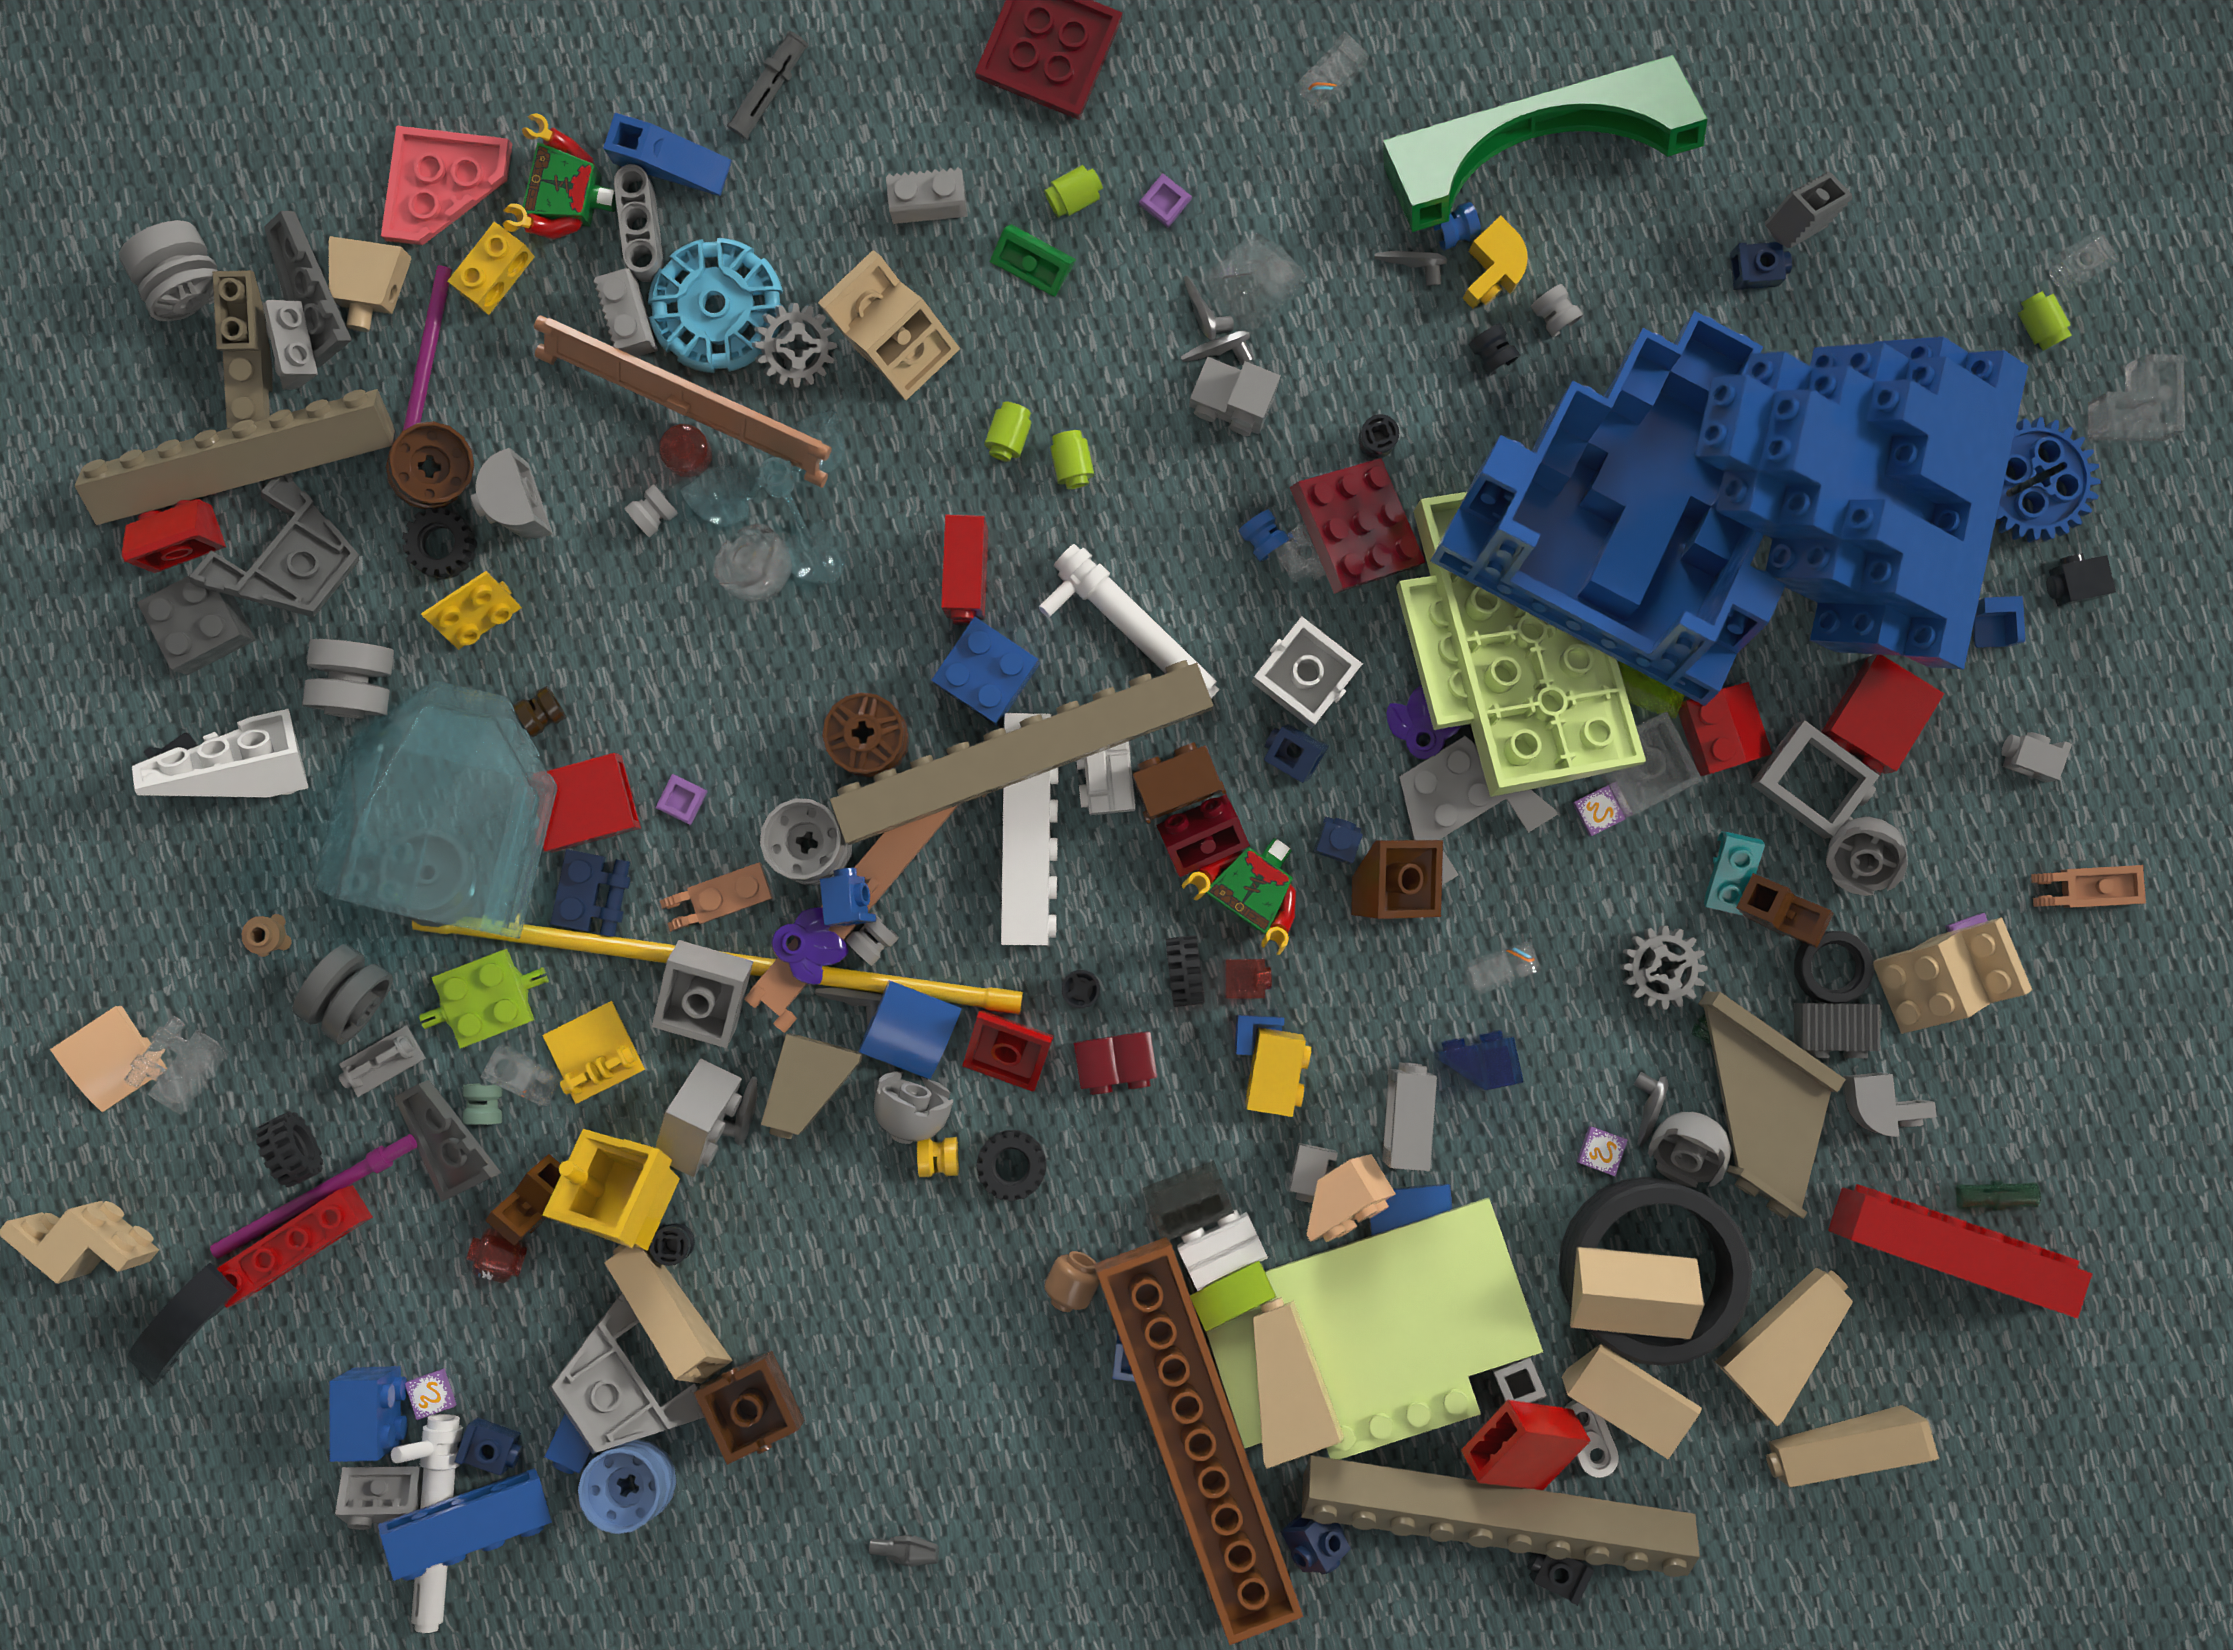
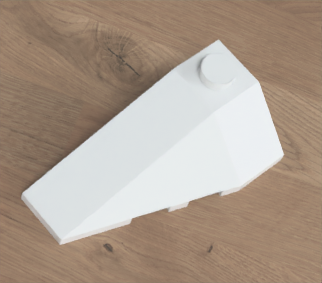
[132,709,308,797]

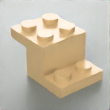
[818,250,960,400]
[1873,917,2032,1034]
[0,1201,159,1284]

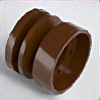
[386,421,474,510]
[822,692,910,778]

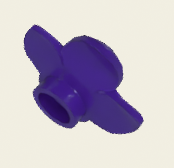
[1387,684,1461,760]
[771,907,849,984]

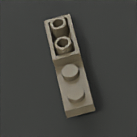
[212,270,272,429]

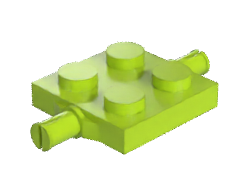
[419,948,549,1049]

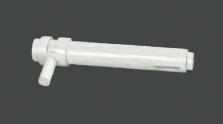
[1039,544,1220,698]
[391,1414,463,1633]

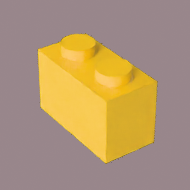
[1245,1027,1311,1117]

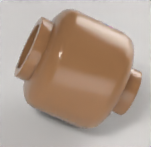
[1044,1251,1100,1312]

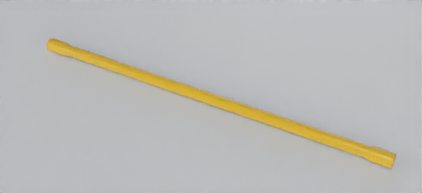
[412,916,1023,1015]

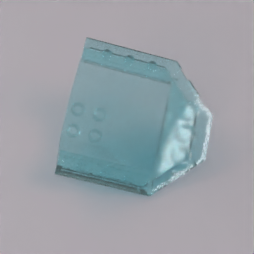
[312,681,558,939]

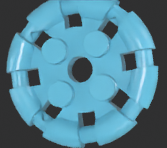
[648,238,784,373]

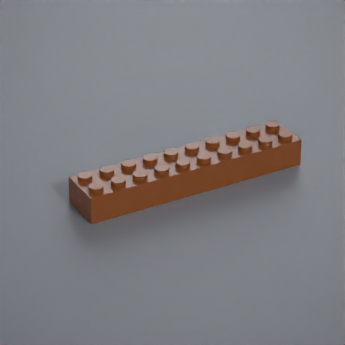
[1094,1237,1303,1646]

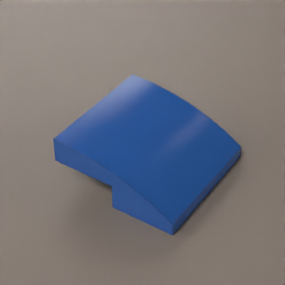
[858,980,962,1079]
[1370,1184,1452,1235]

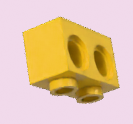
[447,221,535,315]

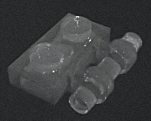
[124,1016,230,1116]

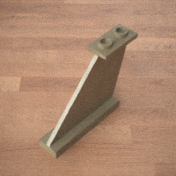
[1698,991,1846,1219]

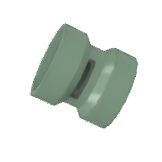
[462,1083,503,1125]

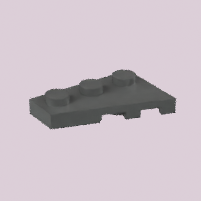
[394,1080,501,1202]

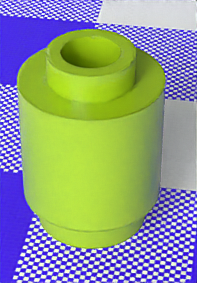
[1044,165,1103,218]
[2017,291,2072,351]
[984,402,1032,462]
[1050,430,1095,489]

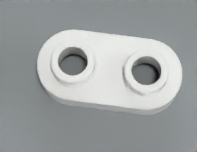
[1565,1400,1619,1477]

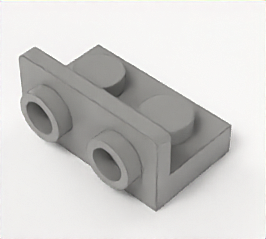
[263,300,318,390]
[335,1467,424,1530]

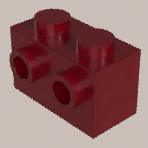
[1156,794,1250,877]

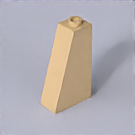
[604,1244,733,1384]
[1715,1268,1853,1427]
[1253,1297,1344,1469]
[1766,1405,1939,1487]

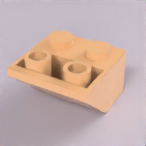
[1306,1154,1396,1243]

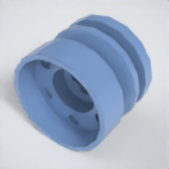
[578,1439,676,1534]

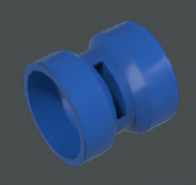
[1433,202,1481,250]
[1238,509,1291,562]

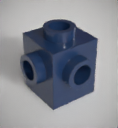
[1280,1512,1351,1574]

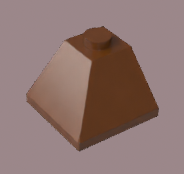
[1351,840,1443,919]

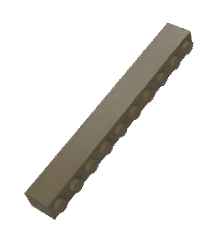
[830,660,1214,845]
[1302,1455,1700,1577]

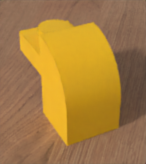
[1462,216,1528,309]

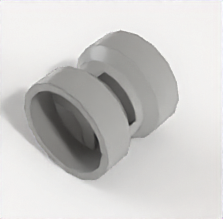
[1531,284,1584,338]
[624,484,679,538]
[845,912,899,966]

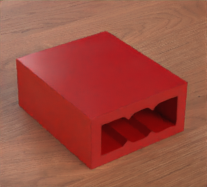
[941,514,988,626]
[1821,654,1945,775]
[523,753,641,853]
[1461,1400,1591,1490]

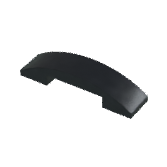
[127,1263,238,1386]

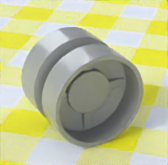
[302,639,394,719]

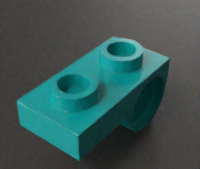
[1704,831,1765,915]

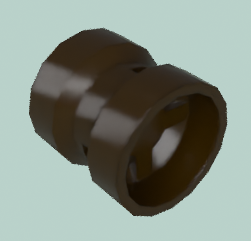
[513,686,567,737]

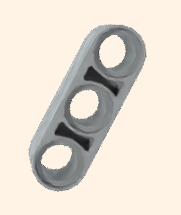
[614,164,664,282]

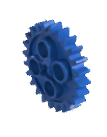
[1996,417,2101,543]

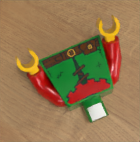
[503,113,617,240]
[1182,838,1296,955]

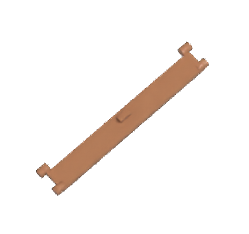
[534,315,832,488]
[744,794,987,1033]

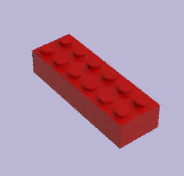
[1828,1184,2093,1319]

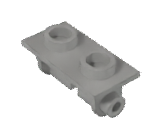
[339,1025,426,1097]

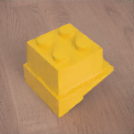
[542,1129,680,1251]

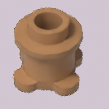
[242,914,292,957]

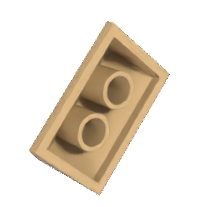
[1570,1247,1704,1339]
[1562,1344,1702,1459]

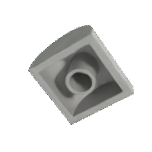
[471,448,553,538]

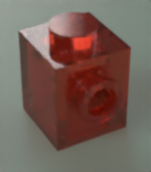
[1224,959,1272,999]

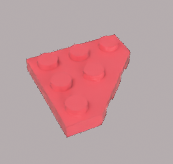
[381,126,512,245]

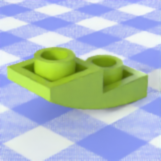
[1190,1261,1277,1332]

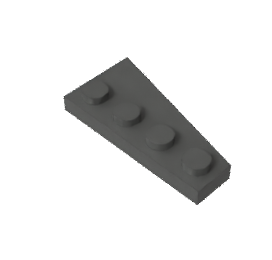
[264,211,352,368]

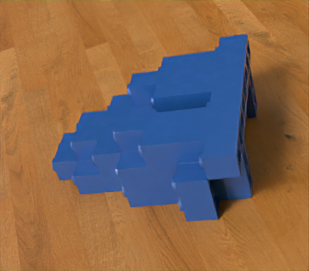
[1430,311,1786,706]
[1695,337,2028,669]

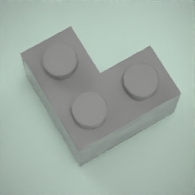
[1189,356,1281,436]
[655,1058,742,1177]

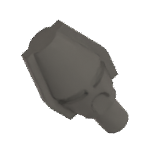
[869,1535,939,1567]

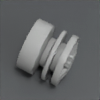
[119,220,217,321]
[760,798,852,885]

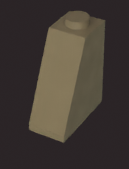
[761,1033,864,1139]

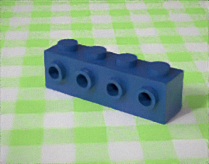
[378,1468,552,1581]

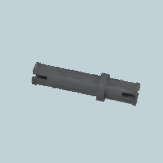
[726,31,809,140]

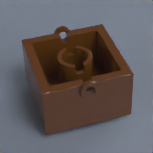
[1132,742,1226,824]
[694,1351,805,1465]

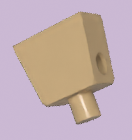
[329,236,411,332]

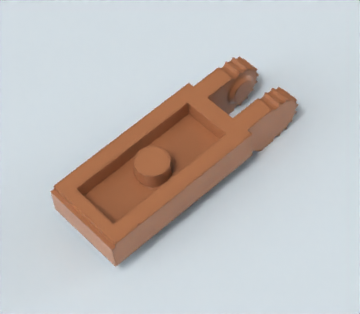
[660,862,773,932]
[2031,865,2146,908]

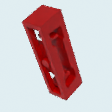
[217,1185,373,1308]

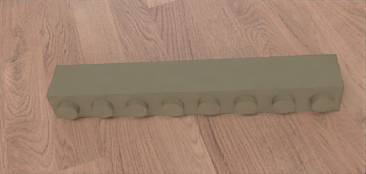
[75,389,395,525]

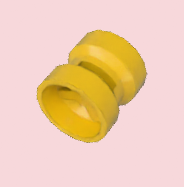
[917,1137,959,1177]

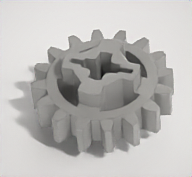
[752,303,837,387]
[1620,926,1707,1010]

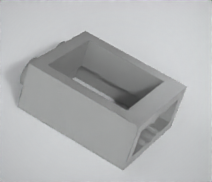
[1750,720,1880,839]
[1382,1062,1437,1171]

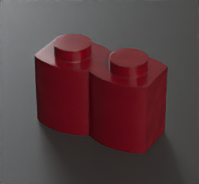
[1074,1031,1158,1095]

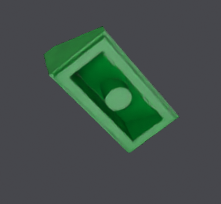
[989,224,1076,297]

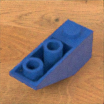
[603,113,732,197]

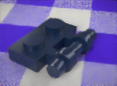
[550,849,631,937]

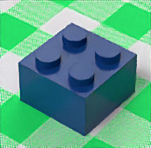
[932,616,1040,727]
[329,1366,408,1462]

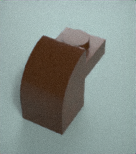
[1736,873,1834,948]
[485,1154,561,1246]

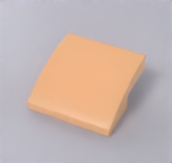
[50,1006,167,1112]

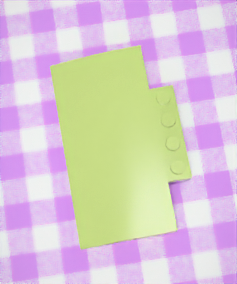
[1396,492,1646,797]
[1206,1197,1543,1460]

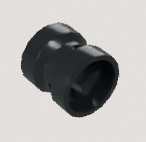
[1468,323,1521,377]
[1358,414,1400,459]
[1061,970,1100,1009]
[650,1223,695,1266]

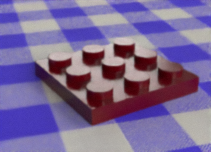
[975,0,1123,120]
[1290,458,1425,594]

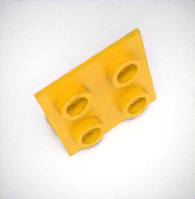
[421,571,522,650]
[542,1001,645,1104]

